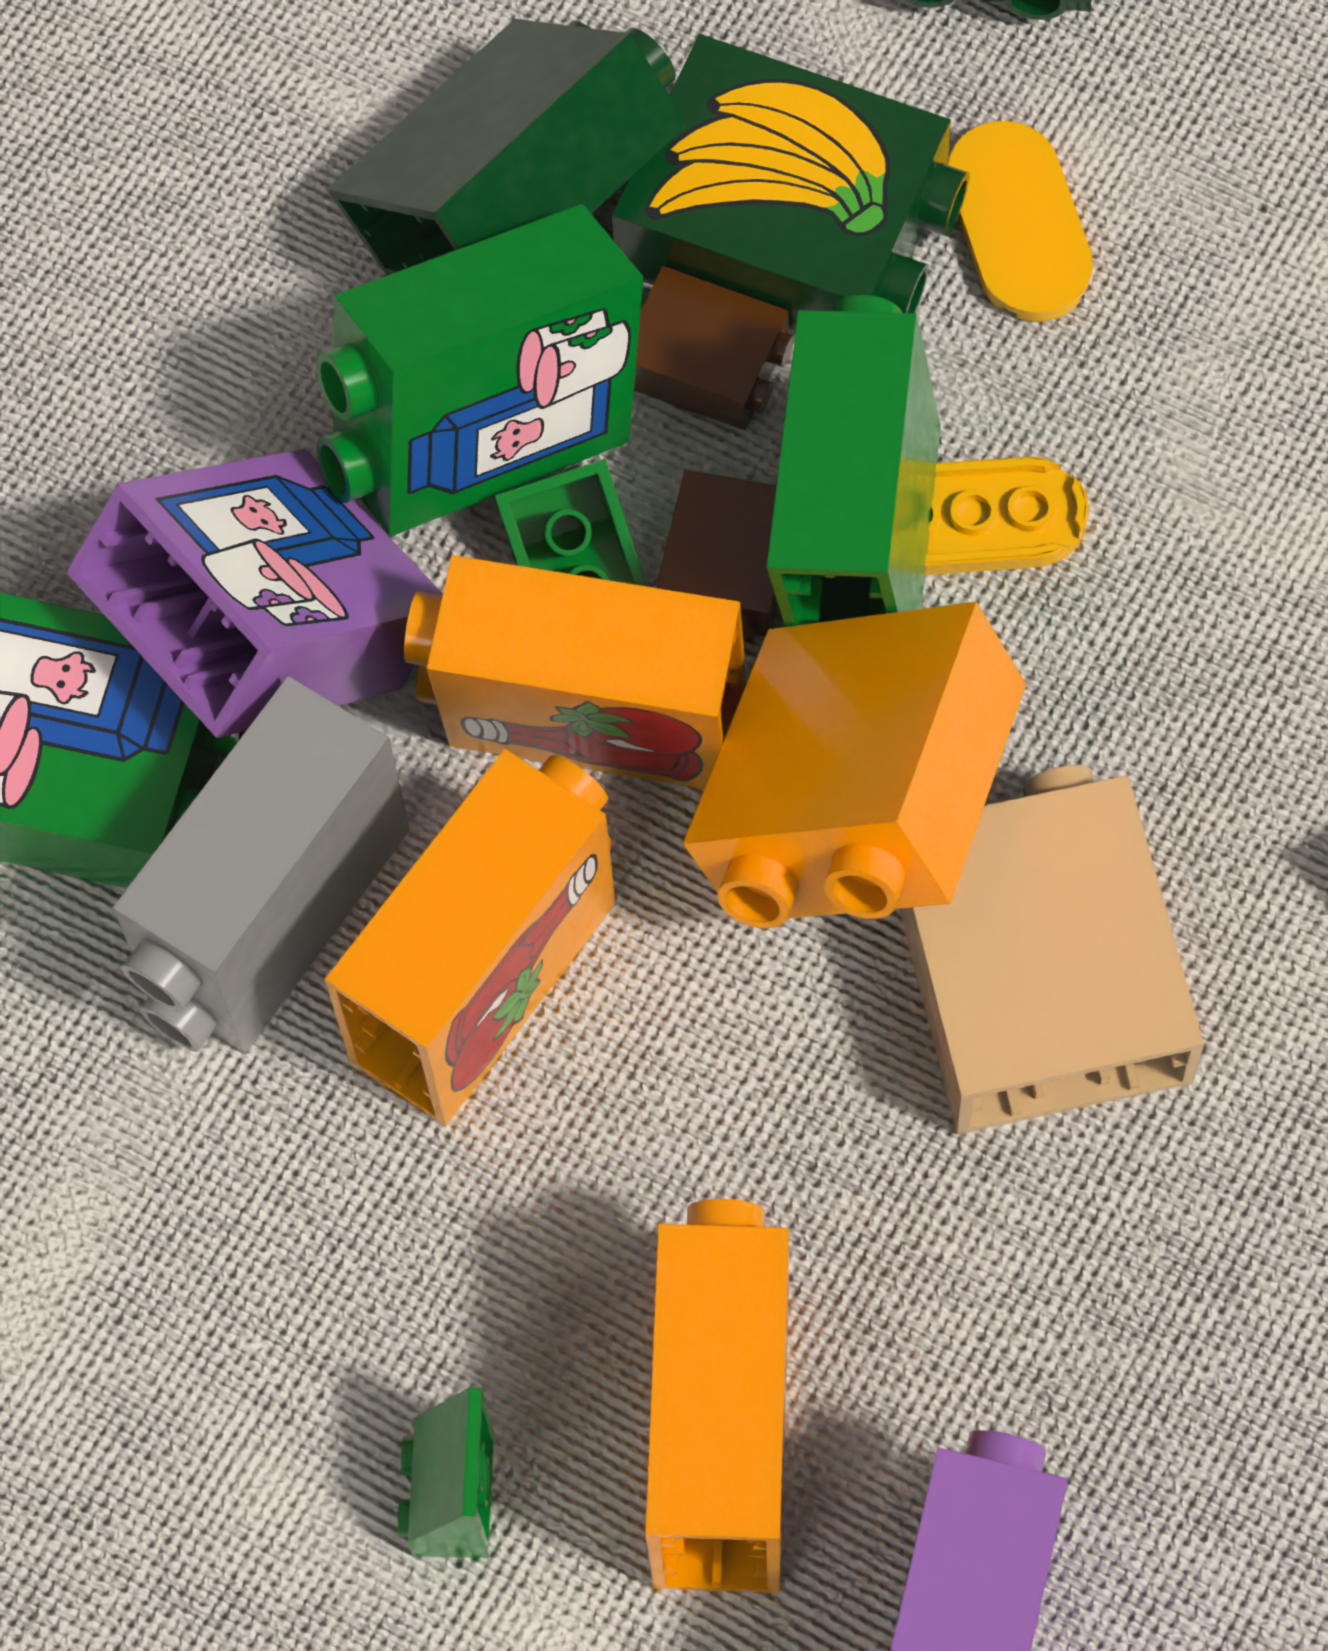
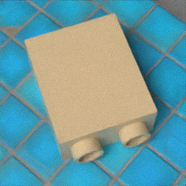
[899,765,1204,1135]

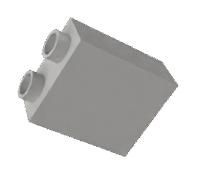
[113,676,410,1054]

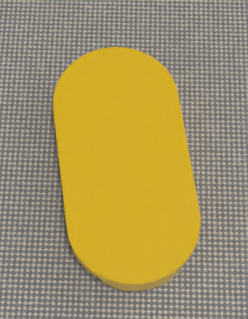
[948,121,1093,322]
[925,457,1089,575]

